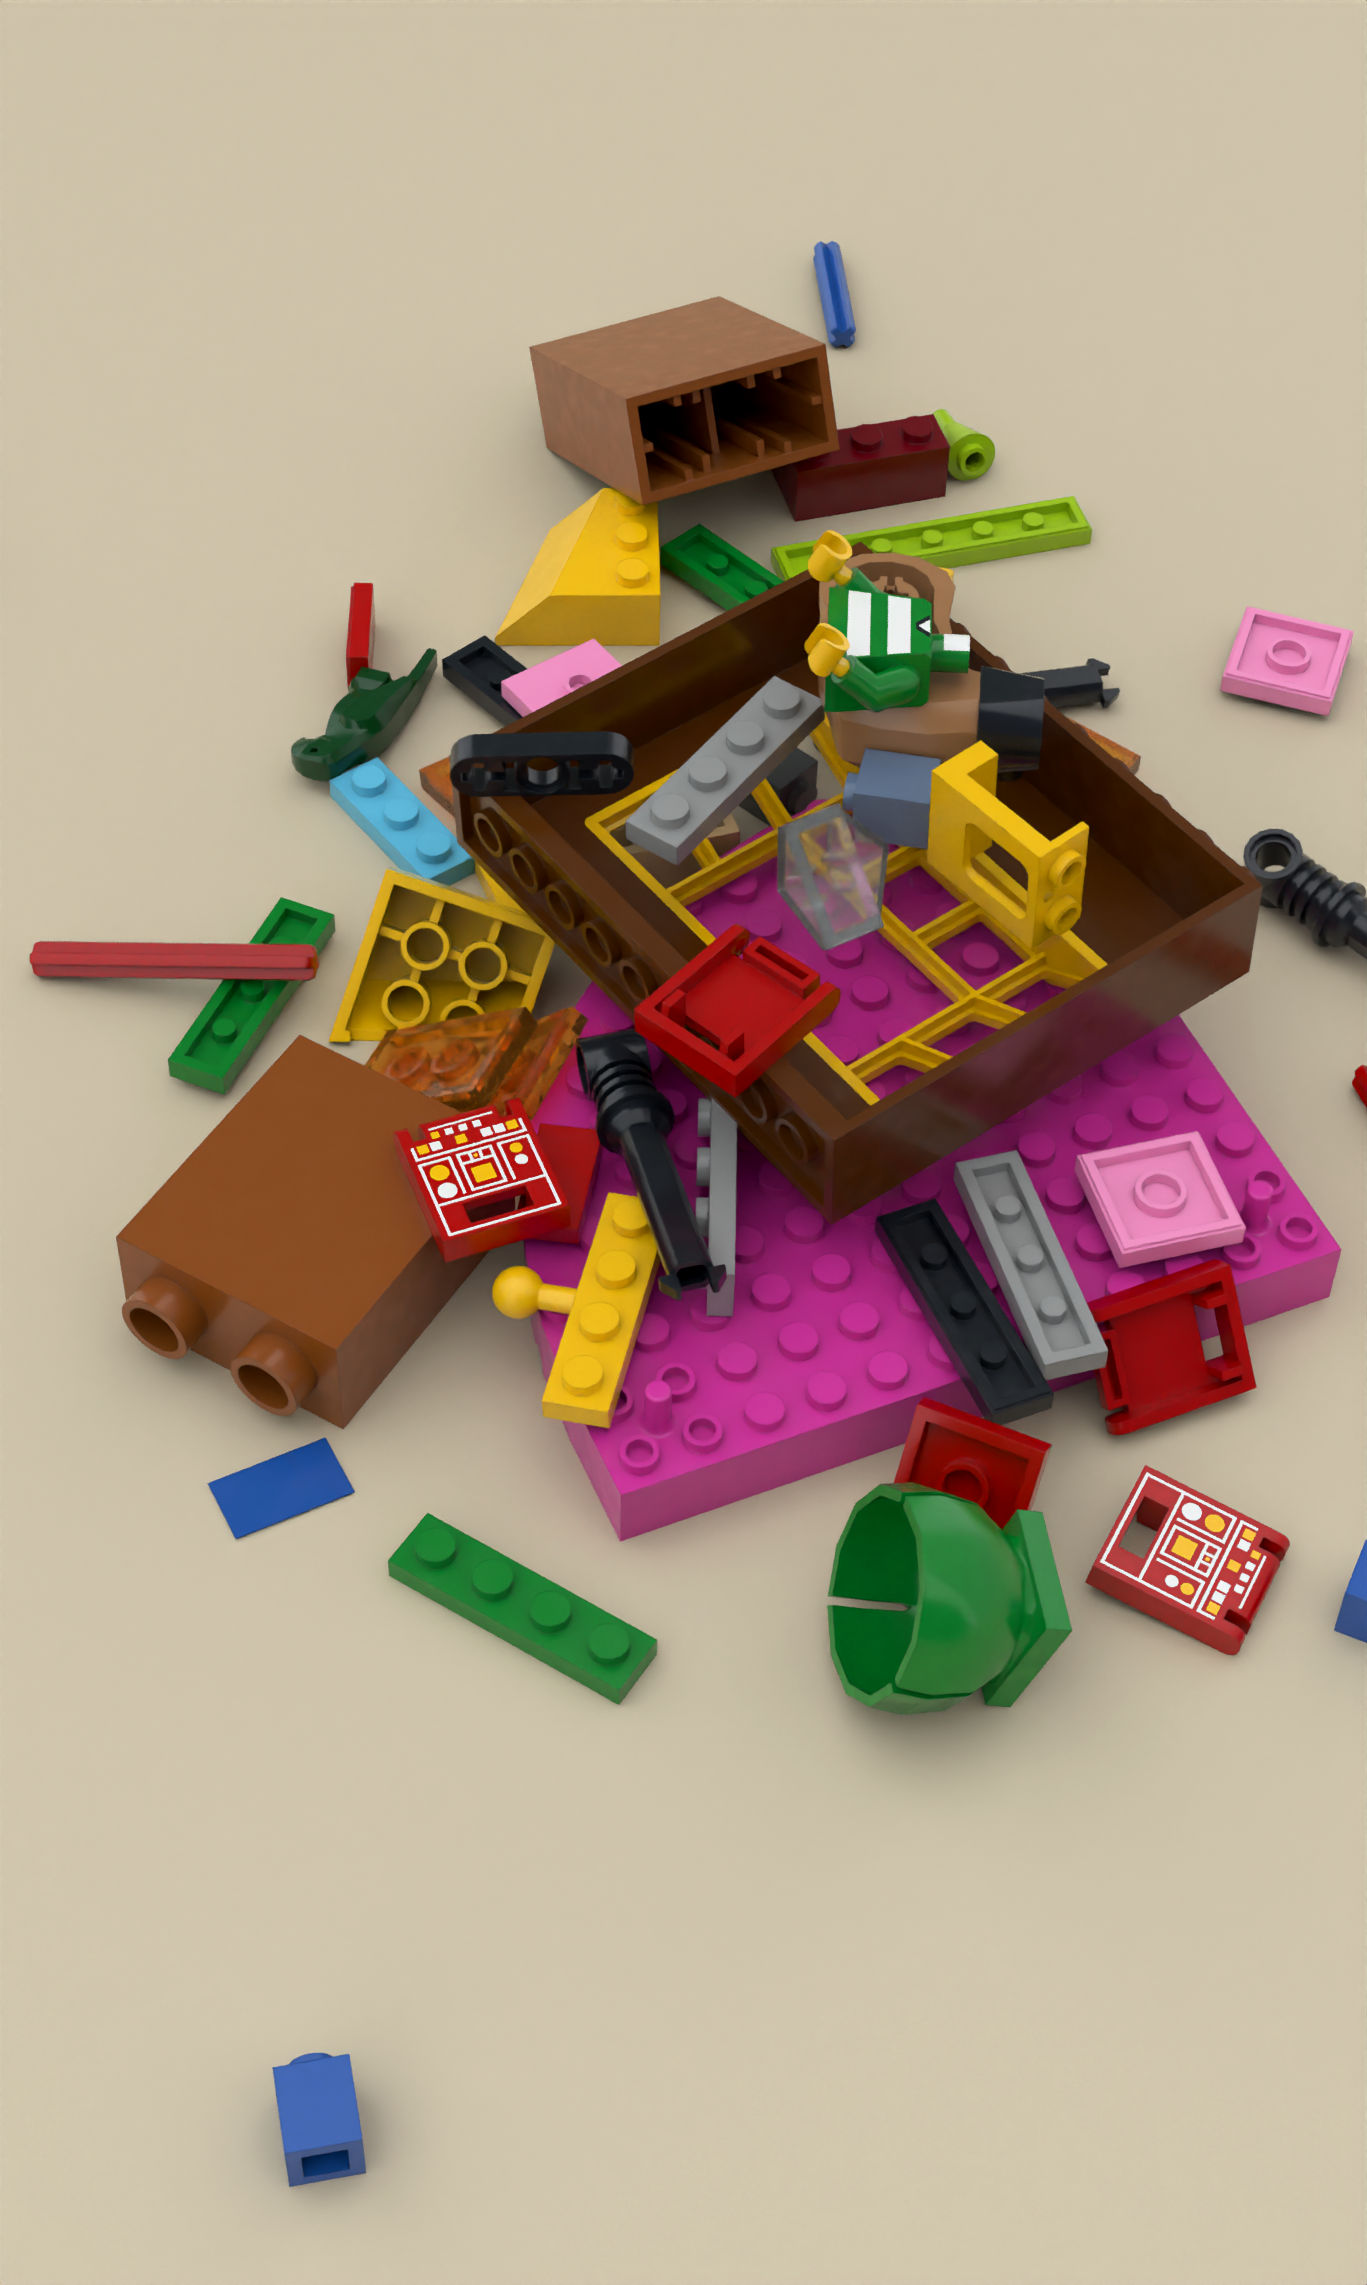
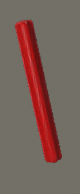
[29,941,319,981]

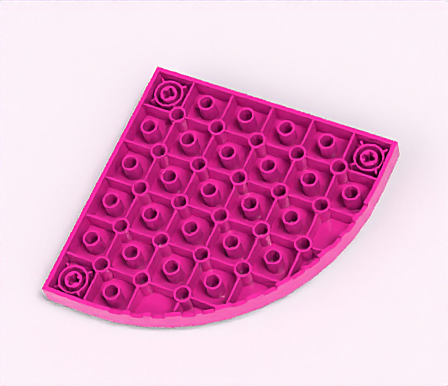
[523,799,1342,1542]

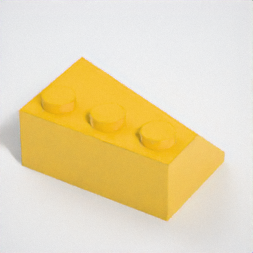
[495,488,661,646]
[328,866,555,1043]

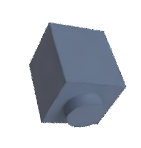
[842,748,941,849]

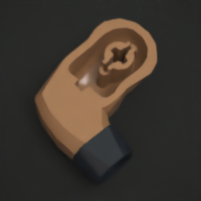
[818,552,1045,782]

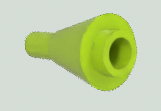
[933,409,995,481]

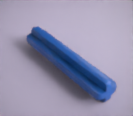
[813,241,856,348]

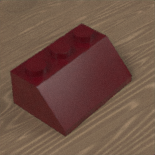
[771,414,950,522]

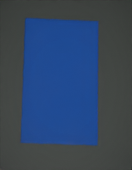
[208,1437,355,1539]

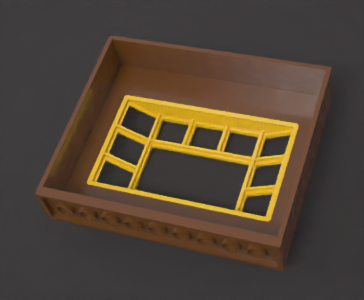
[449,542,1263,1225]

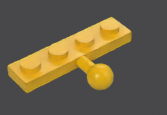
[492,1192,661,1428]

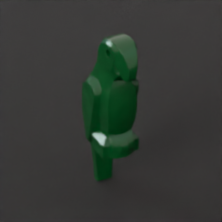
[291,648,438,782]

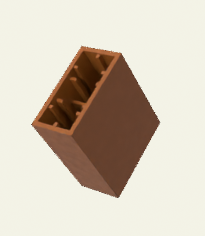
[529,296,840,505]
[116,1035,515,1429]

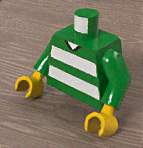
[804,530,970,712]

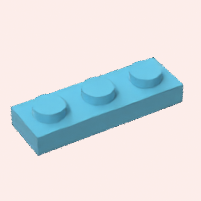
[329,757,475,886]

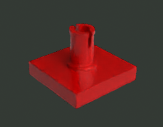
[894,1397,1052,1529]

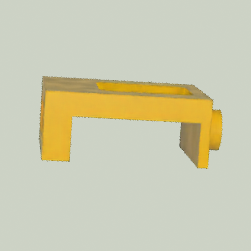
[927,740,1089,949]

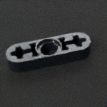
[450,731,634,797]

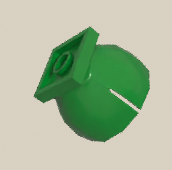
[827,1482,1072,1715]

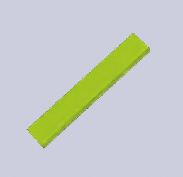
[771,496,1092,581]

